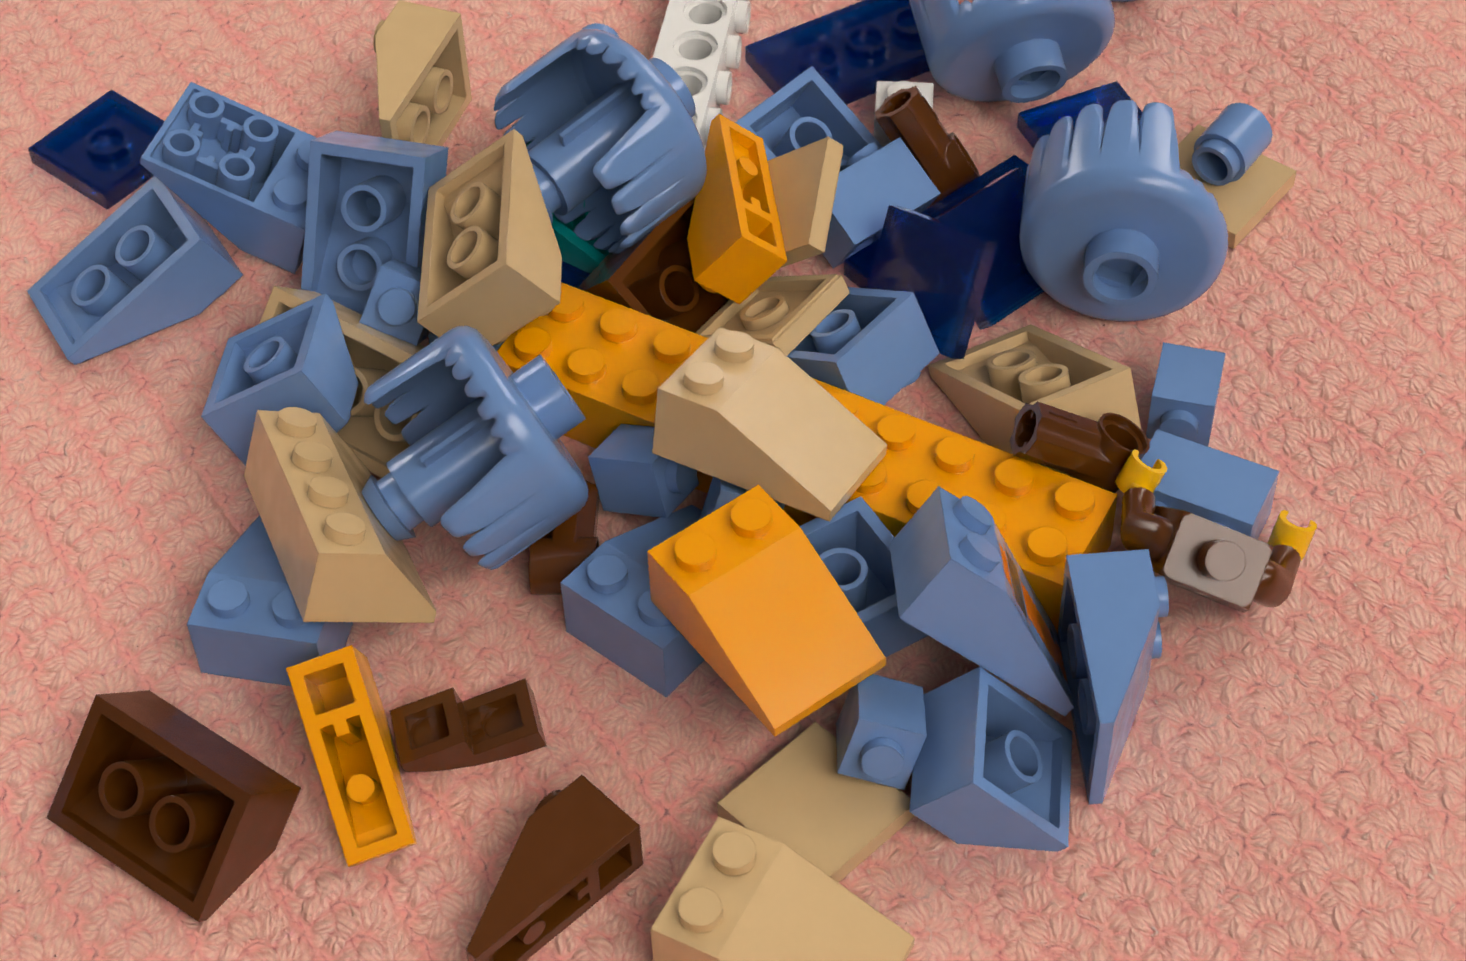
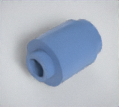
[1192,103,1272,186]

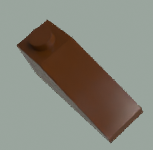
[466,775,643,961]

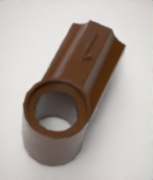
[874,86,980,207]
[1010,402,1150,493]
[529,480,600,595]

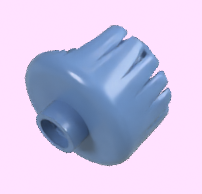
[909,0,1115,103]
[494,29,707,254]
[1019,100,1228,321]
[362,325,588,570]

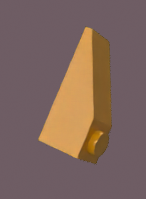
[687,114,787,304]
[286,645,417,867]

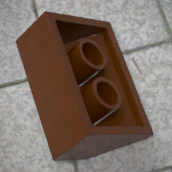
[578,198,730,333]
[47,690,301,922]

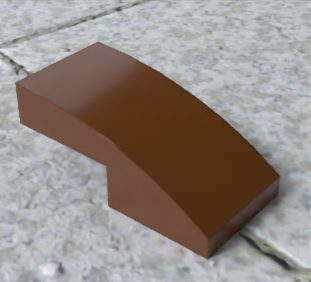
[390,678,547,772]

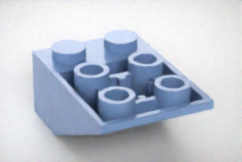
[140,82,317,274]

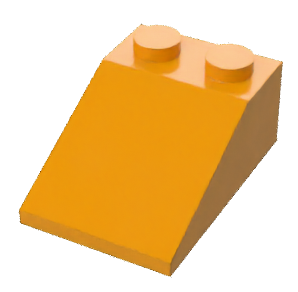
[647,484,886,737]

